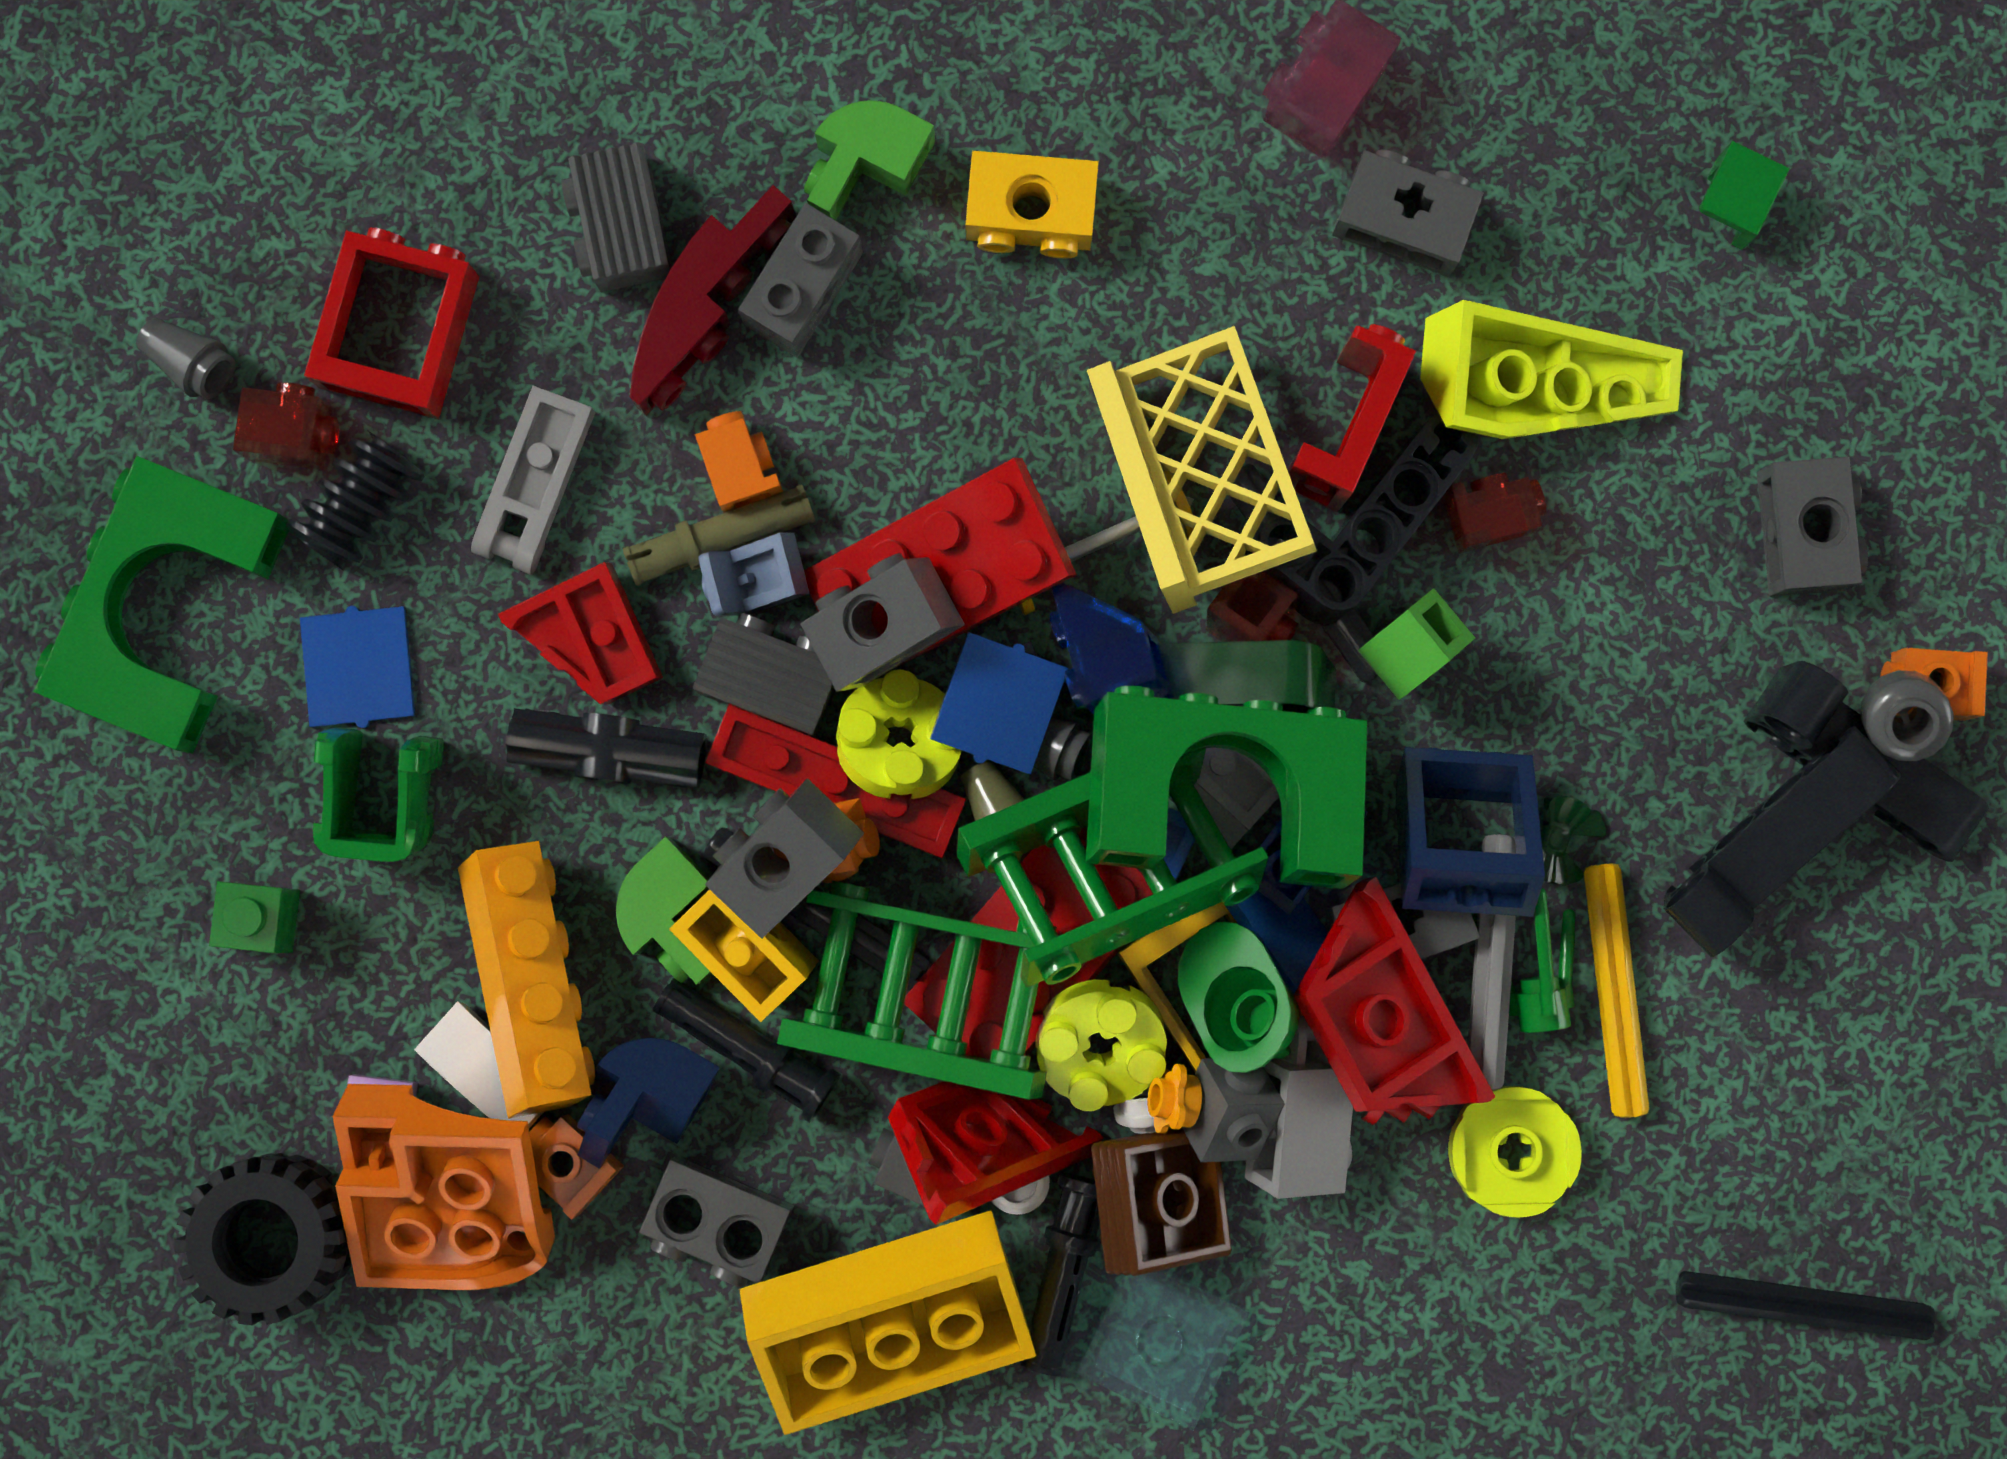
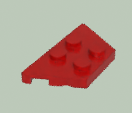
[1294,876,1495,1112]
[888,1081,1104,1225]

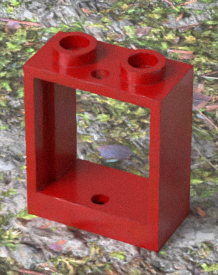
[304,227,480,420]

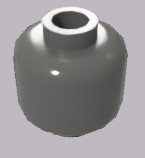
[1860,670,1954,761]

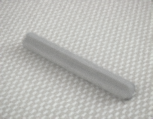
[1468,834,1516,1090]

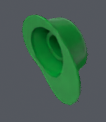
[1178,922,1300,1073]

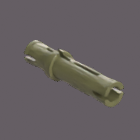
[622,484,816,586]

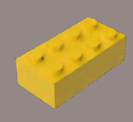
[739,1210,1036,1435]

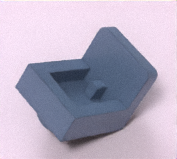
[699,533,810,616]

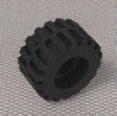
[174,1153,351,1326]

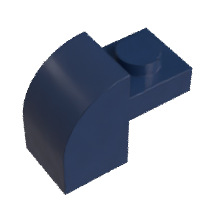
[577,1038,720,1169]

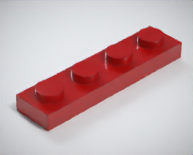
[705,704,966,859]

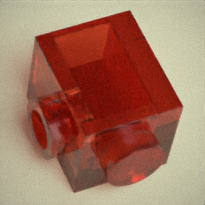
[233,382,339,470]
[1206,571,1299,642]

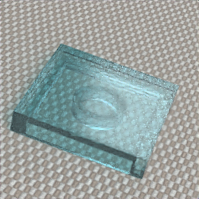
[1076,1269,1250,1431]

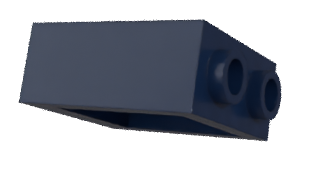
[1395,747,1545,917]

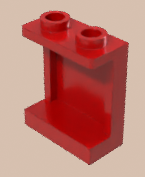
[1288,324,1416,512]

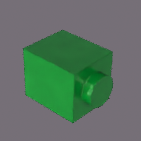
[209,881,300,953]

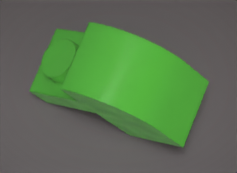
[804,100,935,221]
[1358,588,1475,700]
[616,836,713,985]

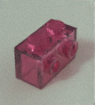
[1262,0,1402,160]

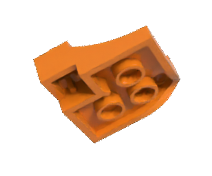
[332,1084,555,1290]

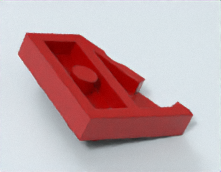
[498,562,663,705]

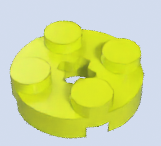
[836,669,962,799]
[1035,979,1167,1112]
[1448,1086,1582,1218]

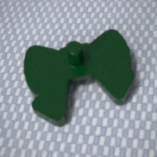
[1540,794,1606,886]

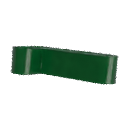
[1074,640,1336,721]

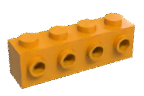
[458,841,595,1119]

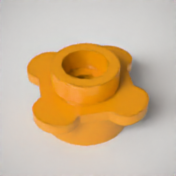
[1147,1064,1202,1134]

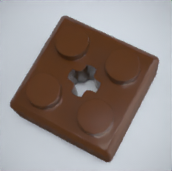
[1091,1128,1232,1276]

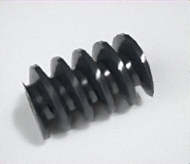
[285,430,425,571]

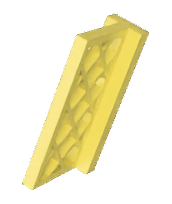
[1087,326,1317,614]

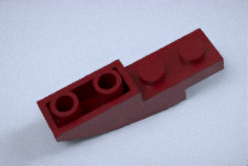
[629,185,796,416]

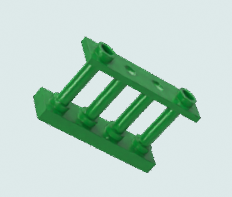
[957,748,1269,988]
[777,881,1057,1100]

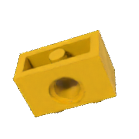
[965,150,1099,258]
[669,889,819,1022]

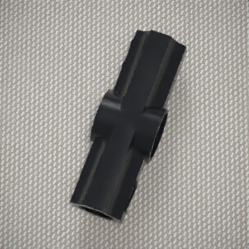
[506,708,707,788]

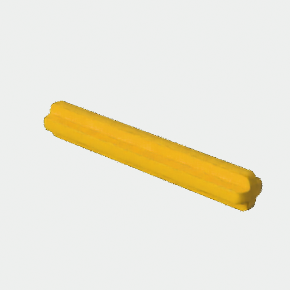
[1584,863,1650,1118]

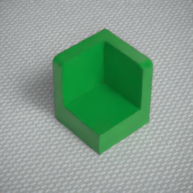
[1699,141,1790,250]

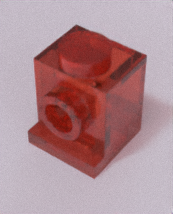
[1442,472,1546,554]

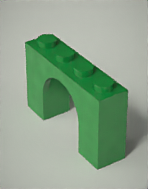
[33,455,289,754]
[1086,686,1367,889]

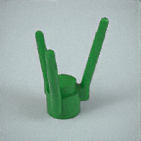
[1471,888,1576,1033]

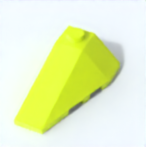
[1420,300,1683,439]

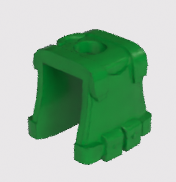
[313,728,444,862]

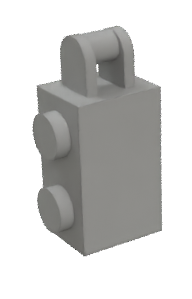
[1245,1015,1353,1199]

